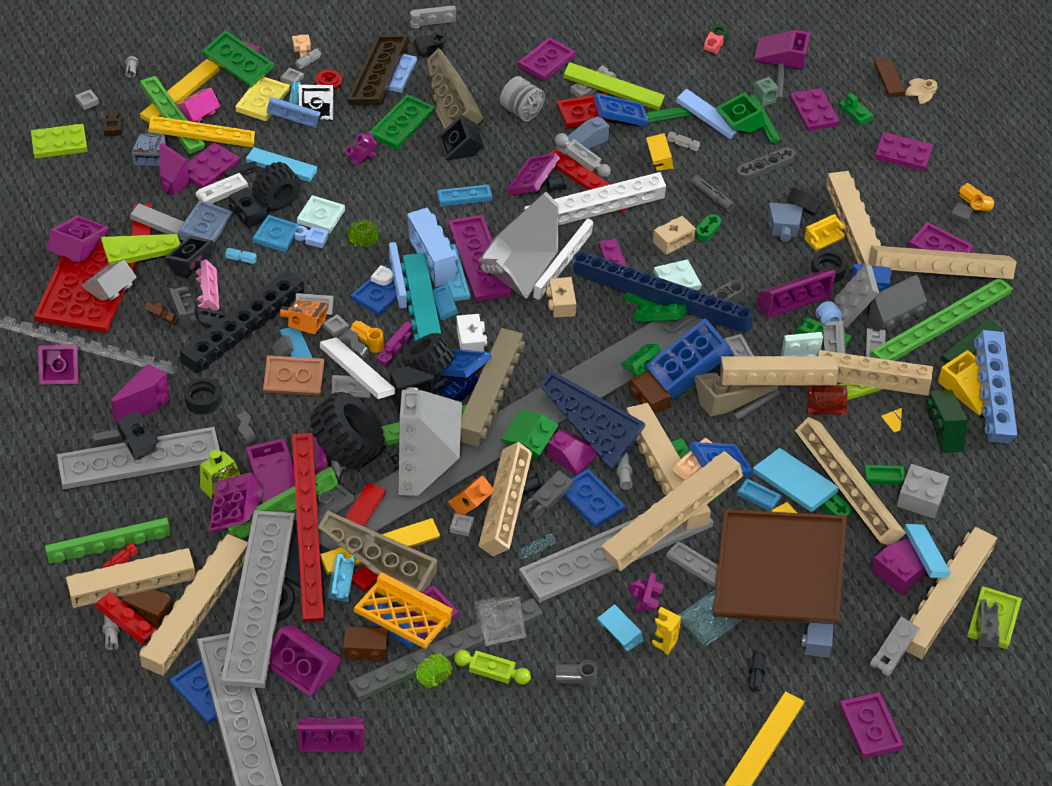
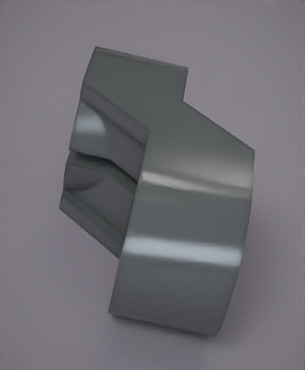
[339,329,369,361]
[234,410,257,447]

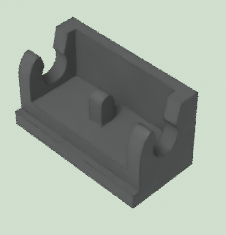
[169,287,198,327]
[977,599,999,648]

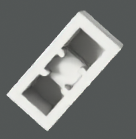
[456,314,487,351]

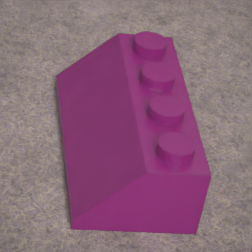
[757,270,836,319]

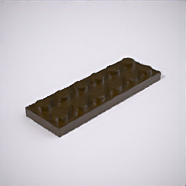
[347,35,410,105]

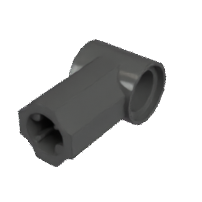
[556,660,598,688]

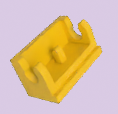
[646,133,674,170]
[804,214,845,251]
[652,607,681,655]

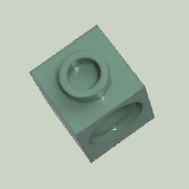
[753,77,778,107]

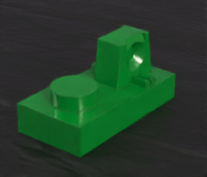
[838,93,874,126]
[621,344,661,377]

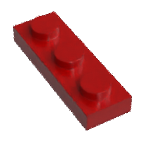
[95,592,158,645]

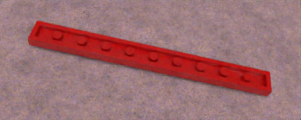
[292,433,324,622]

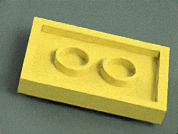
[235,77,290,121]

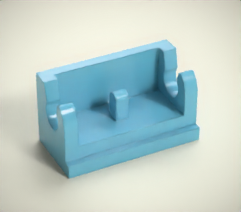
[327,553,355,602]
[597,604,643,652]

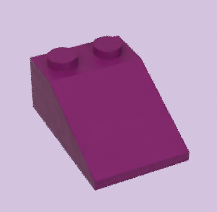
[47,215,109,262]
[111,364,170,426]
[871,538,928,595]

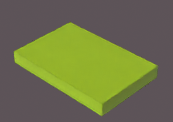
[967,586,1022,649]

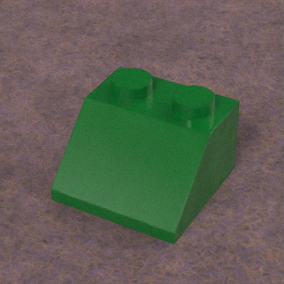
[716,92,765,133]
[501,409,558,462]

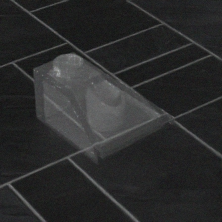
[474,596,526,646]

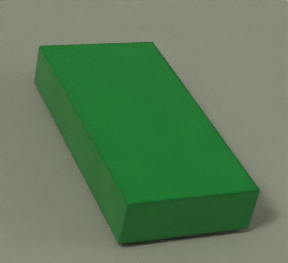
[864,465,905,485]

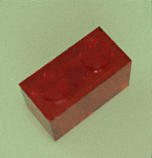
[807,385,848,415]

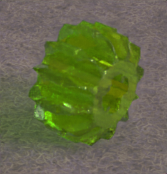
[348,219,379,248]
[415,653,452,689]

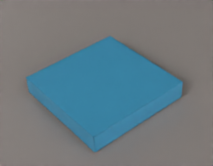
[252,215,301,253]

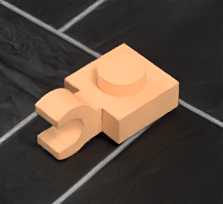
[292,35,311,58]

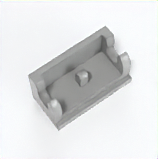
[823,320,846,354]

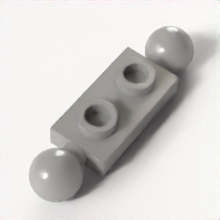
[555,133,611,177]

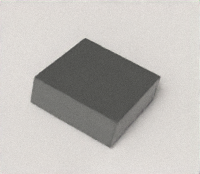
[950,202,974,224]
[272,335,294,357]

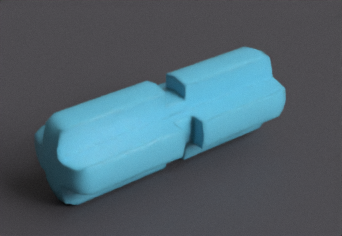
[289,82,301,105]
[225,248,257,264]

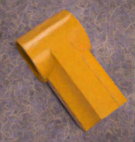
[959,183,994,212]
[350,320,385,353]

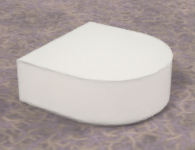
[371,265,393,285]

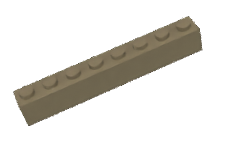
[460,328,525,447]

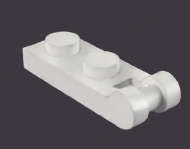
[196,173,248,204]

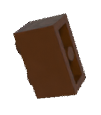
[629,371,671,414]
[343,626,388,662]

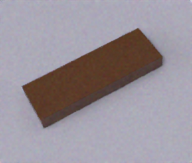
[874,58,905,97]

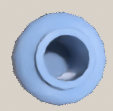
[815,301,842,324]

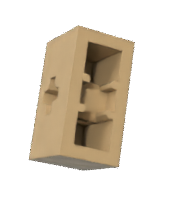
[653,216,696,255]
[546,277,576,318]

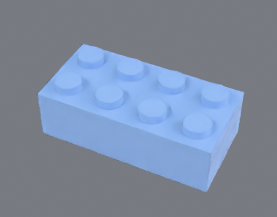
[407,208,458,287]

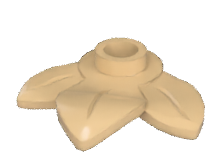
[905,78,938,105]

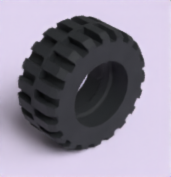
[310,392,385,469]

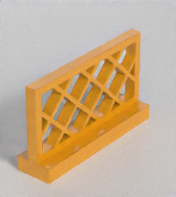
[354,573,453,649]

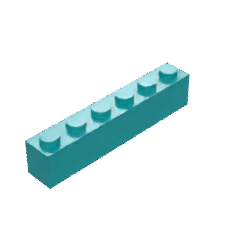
[400,253,441,342]

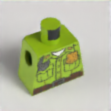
[200,450,241,499]

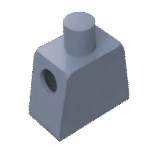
[767,203,803,242]

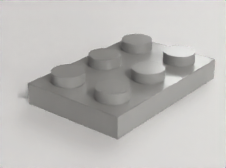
[834,264,879,328]

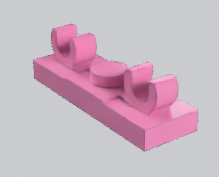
[196,259,220,311]

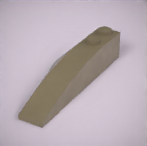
[427,48,483,129]
[318,510,438,593]

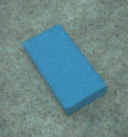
[433,283,459,320]
[737,479,782,512]

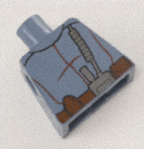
[132,132,166,166]

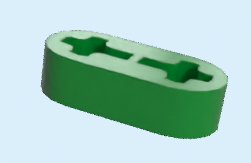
[695,214,721,242]
[820,494,851,520]

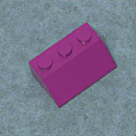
[268,626,341,697]
[297,717,365,752]

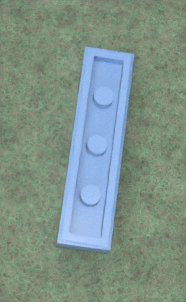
[676,89,740,140]
[389,242,407,308]

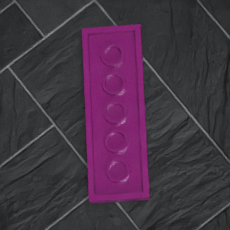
[448,215,511,302]

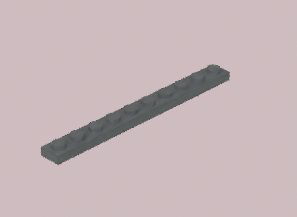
[349,598,543,702]

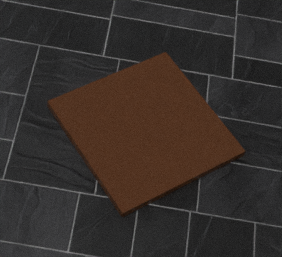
[713,509,847,625]

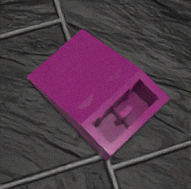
[754,30,810,69]
[246,438,295,504]
[209,472,263,532]

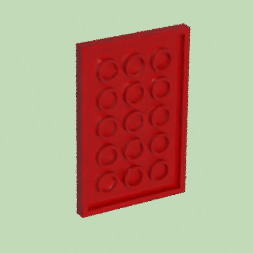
[34,242,138,333]

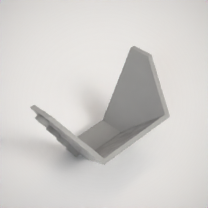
[478,192,559,299]
[399,387,462,496]

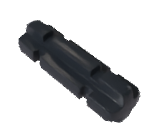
[224,161,259,178]

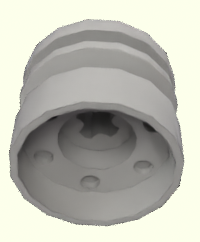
[500,76,545,122]

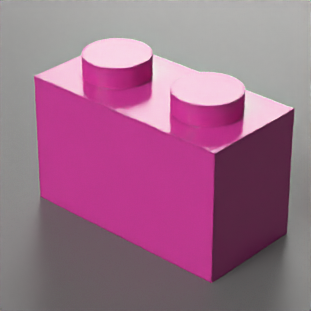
[177,88,220,123]

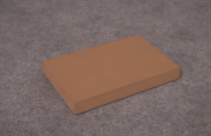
[263,356,325,396]

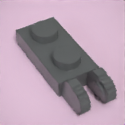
[522,471,574,519]

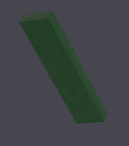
[941,318,1003,363]

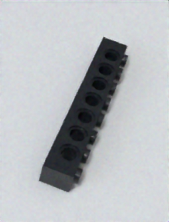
[180,270,304,374]

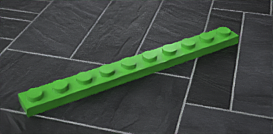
[870,278,1013,361]

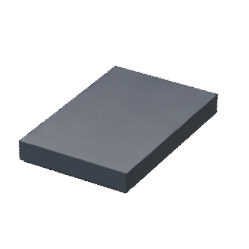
[178,200,233,243]

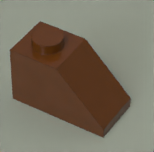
[122,589,173,627]

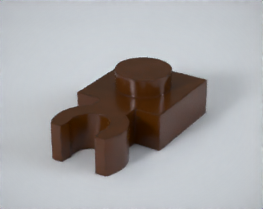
[144,302,179,325]

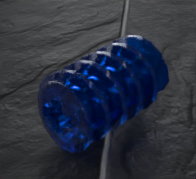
[439,372,479,402]

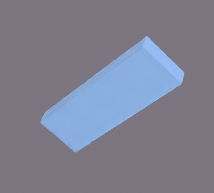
[387,54,417,93]

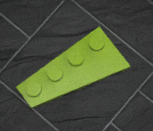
[101,234,180,264]

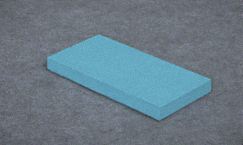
[753,448,838,512]

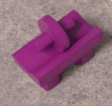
[345,131,377,166]
[628,572,664,613]

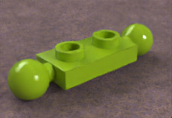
[454,650,531,685]

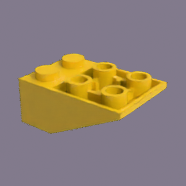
[938,350,997,416]

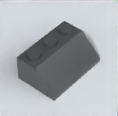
[867,275,927,332]

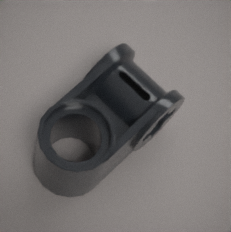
[413,33,446,58]

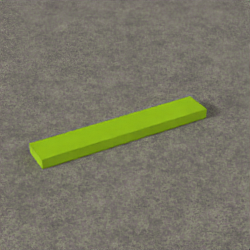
[563,62,665,111]

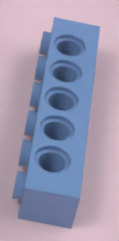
[974,330,1017,443]

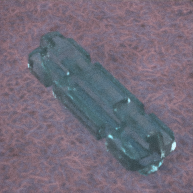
[519,533,556,560]

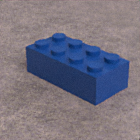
[646,318,733,400]

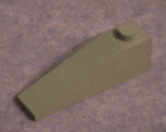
[695,373,778,416]

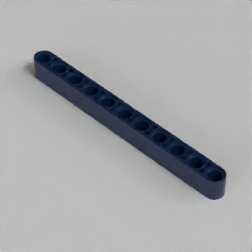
[573,252,752,332]

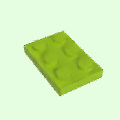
[31,124,88,159]

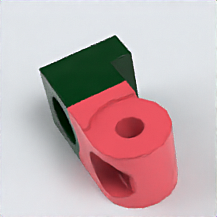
[703,23,729,55]

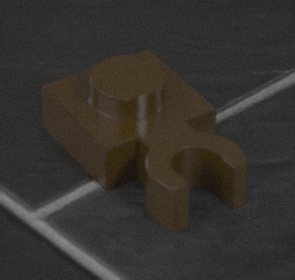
[103,110,122,136]

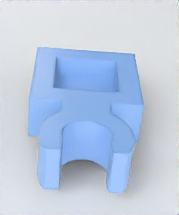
[295,226,329,248]

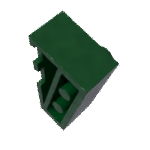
[926,390,968,453]

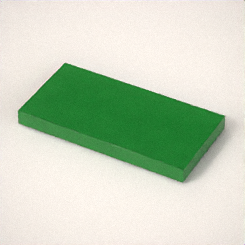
[202,30,274,88]
[369,94,435,150]

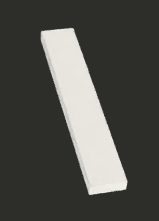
[533,218,593,300]
[320,337,395,399]

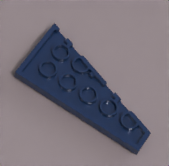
[540,370,646,472]

